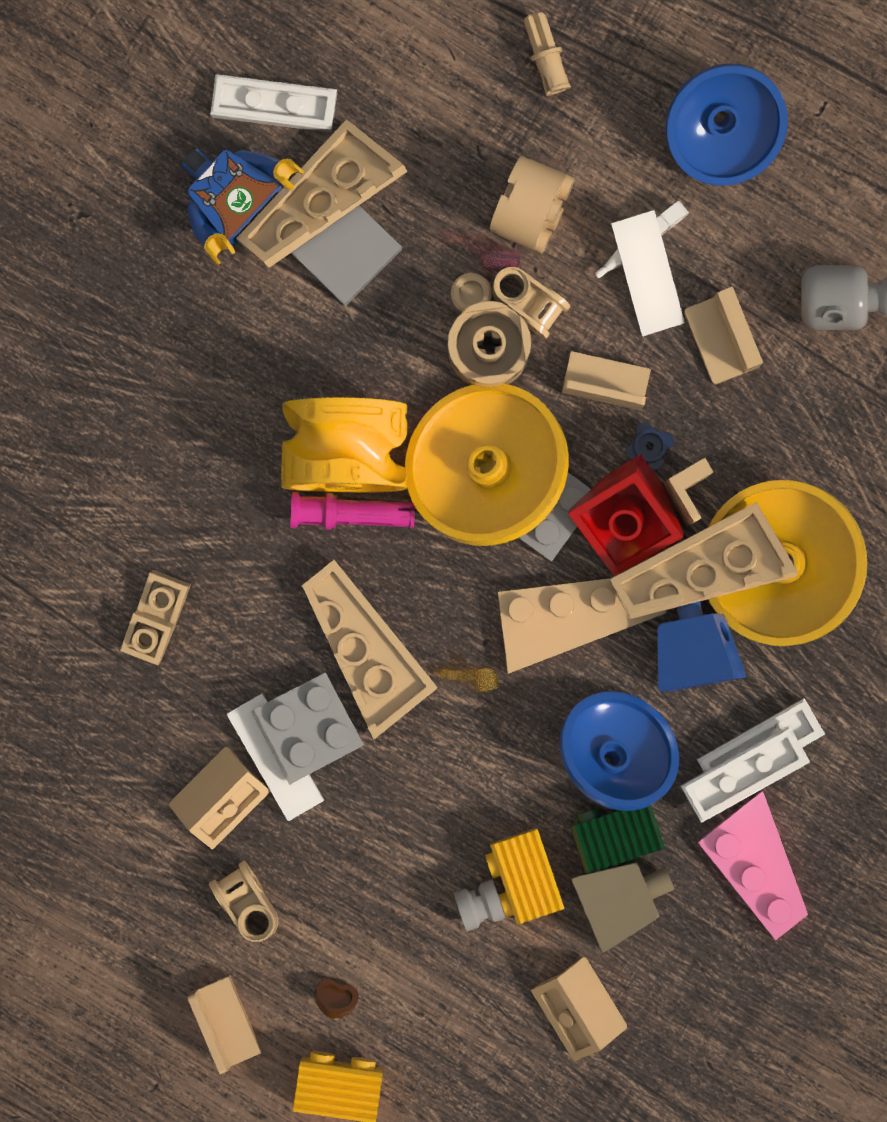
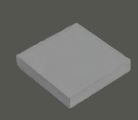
[290,205,402,307]

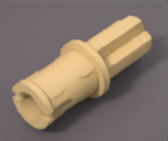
[524,12,571,96]

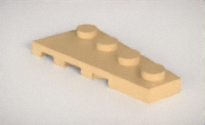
[236,119,407,268]
[610,502,797,619]
[302,560,438,740]
[498,578,666,674]

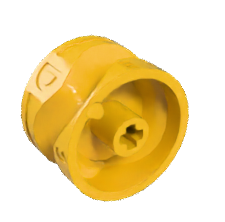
[281,398,407,493]

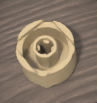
[490,156,575,254]
[448,301,531,387]

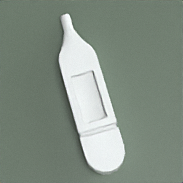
[594,201,689,279]

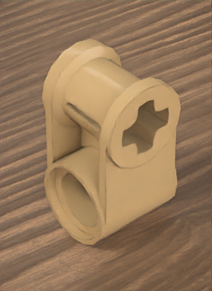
[492,267,571,339]
[209,860,278,942]

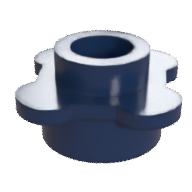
[626,423,674,470]

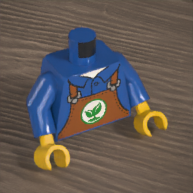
[182,148,304,265]

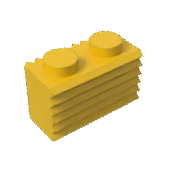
[485,827,564,925]
[293,1051,384,1122]

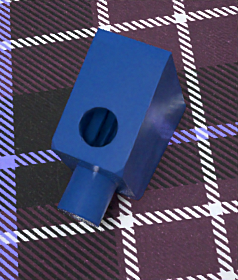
[657,601,746,692]

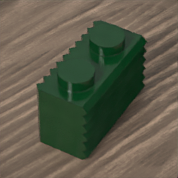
[569,805,665,874]

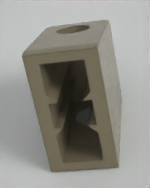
[570,860,675,953]

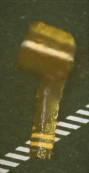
[439,668,499,692]

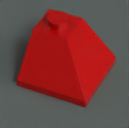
[568,454,684,577]

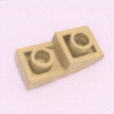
[120,570,191,665]

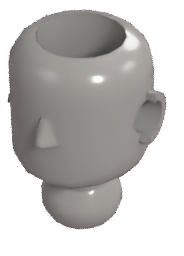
[801,265,887,330]

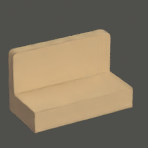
[684,286,763,385]
[561,351,651,411]
[663,458,713,527]
[169,747,271,850]
[531,957,627,1061]
[187,975,262,1074]

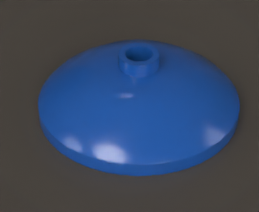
[665,63,788,186]
[559,692,679,811]

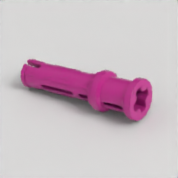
[290,491,415,530]

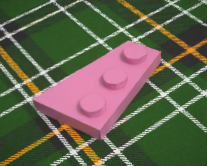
[697,791,808,940]

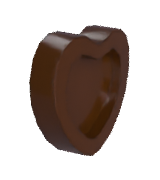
[314,978,359,1018]

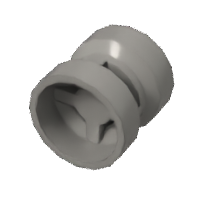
[453,879,506,932]

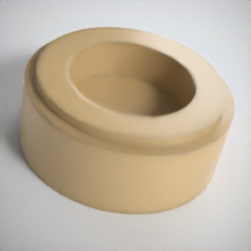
[451,273,492,313]

